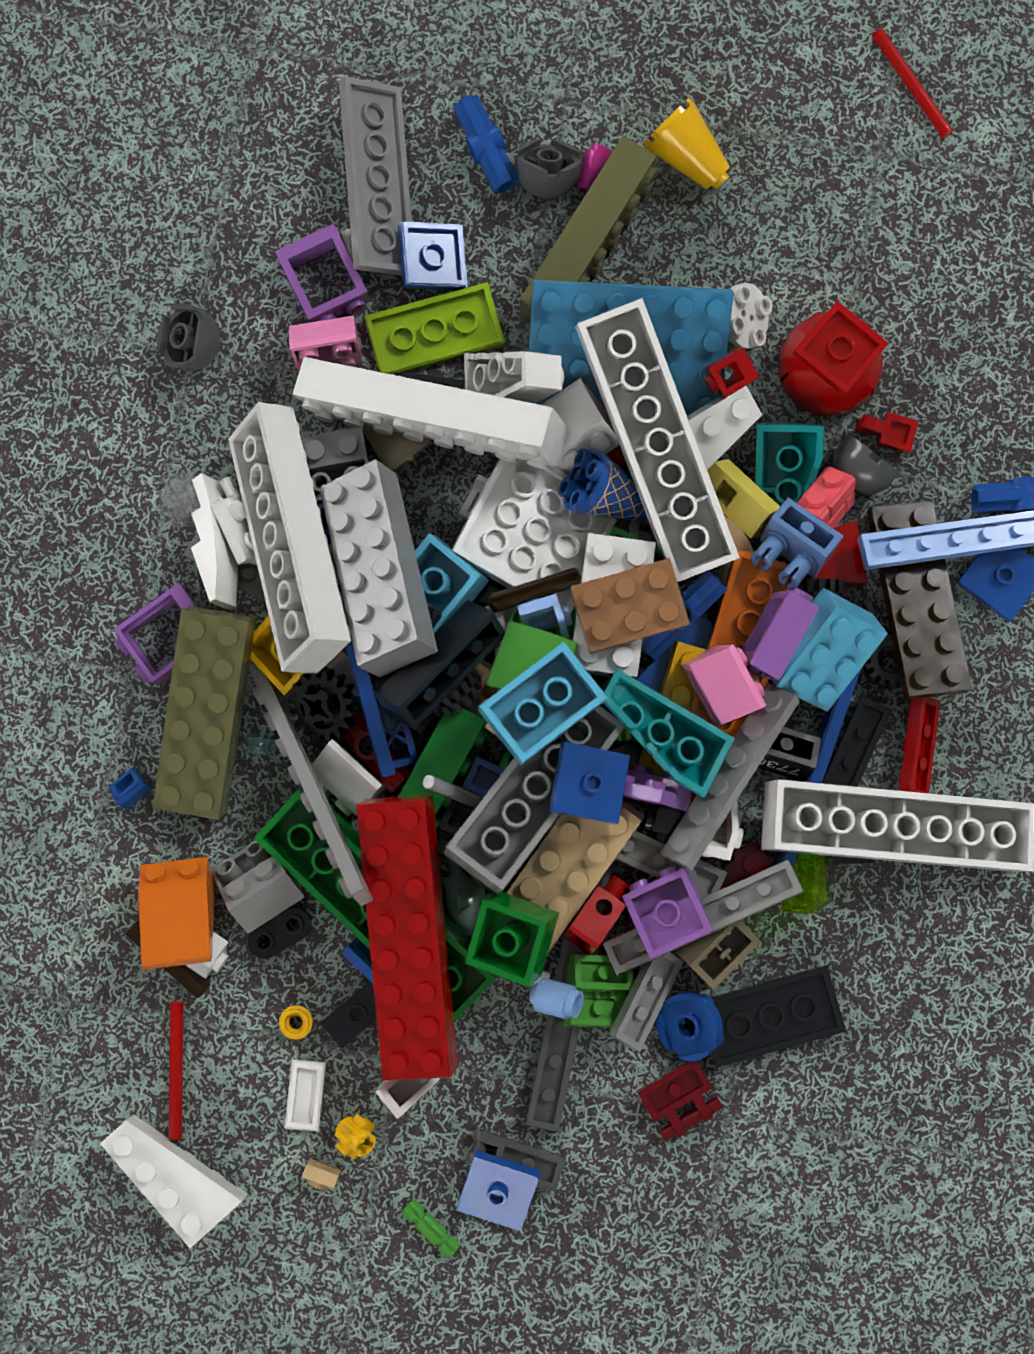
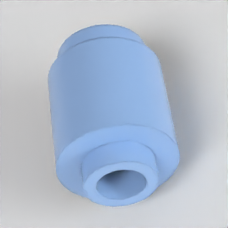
[530,978,584,1020]

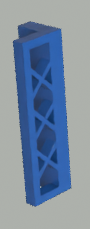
[345,640,418,778]

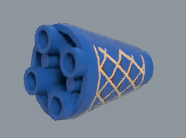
[558,448,648,521]

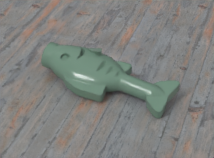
[437,839,486,937]

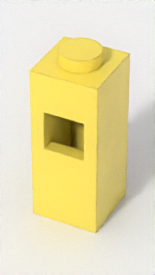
[707,459,780,539]

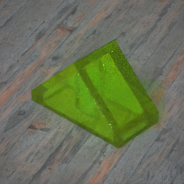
[781,853,830,914]

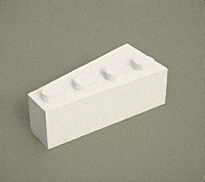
[464,351,564,404]
[687,386,762,470]
[100,1115,248,1248]

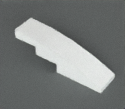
[191,473,238,611]

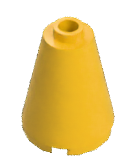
[642,97,730,190]

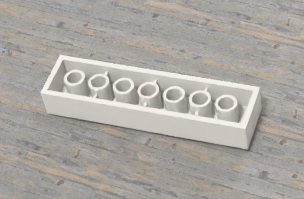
[575,298,740,582]
[292,357,569,469]
[228,402,351,673]
[761,780,1034,872]

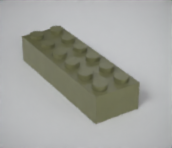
[519,136,658,325]
[153,606,256,820]

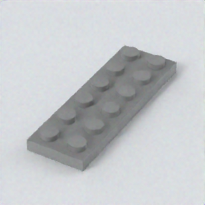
[339,76,412,276]

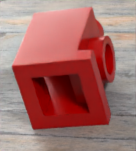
[703,347,760,398]

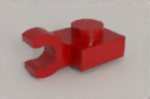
[855,412,919,454]

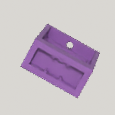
[275,223,370,323]
[113,583,199,686]
[742,588,820,680]

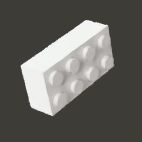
[572,533,656,679]

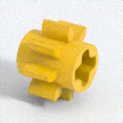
[334,1114,376,1160]

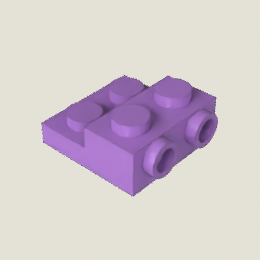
[623,764,692,811]
[622,864,714,959]

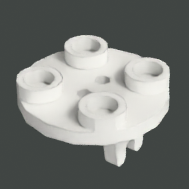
[729,283,772,349]

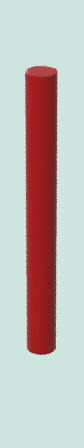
[872,28,953,139]
[168,1001,184,1140]

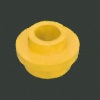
[279,1005,313,1040]

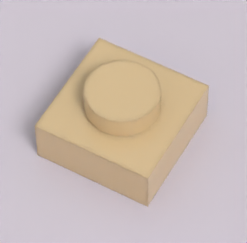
[302,1159,341,1190]

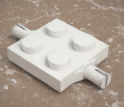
[210,476,257,565]

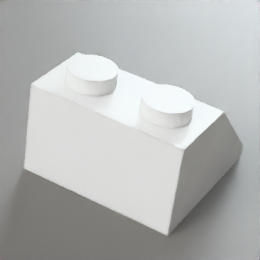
[542,378,619,475]
[312,739,386,817]

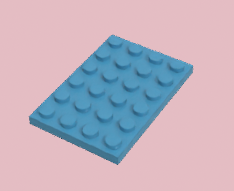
[528,280,734,416]

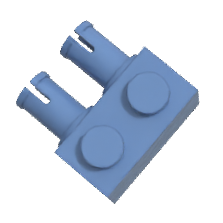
[751,497,844,590]

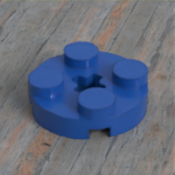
[656,991,724,1061]

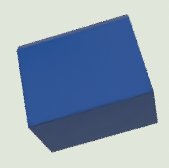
[109,767,153,810]

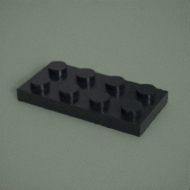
[711,965,846,1068]

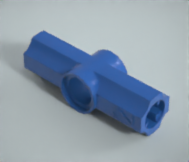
[453,95,519,194]
[971,477,1034,514]
[641,570,728,660]

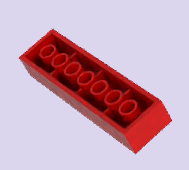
[356,794,458,1081]

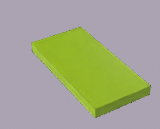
[364,282,505,375]

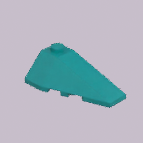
[753,422,824,557]
[603,669,735,798]

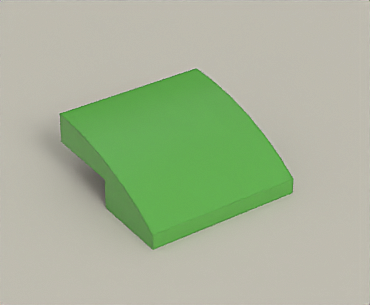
[486,621,579,690]
[564,954,634,1028]

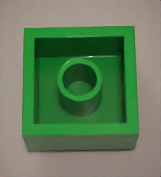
[465,892,559,987]

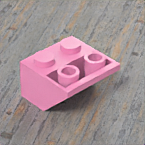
[289,315,363,373]
[681,644,766,725]

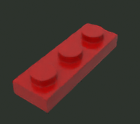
[899,697,941,794]

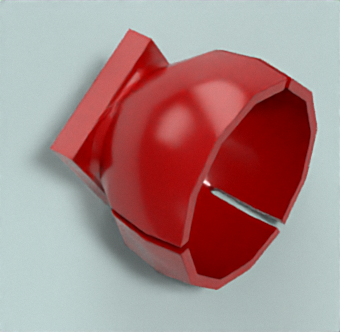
[778,301,889,417]

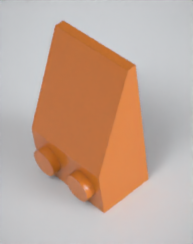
[138,857,215,970]

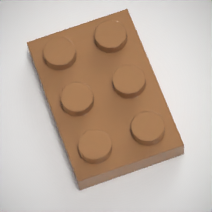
[570,558,690,654]

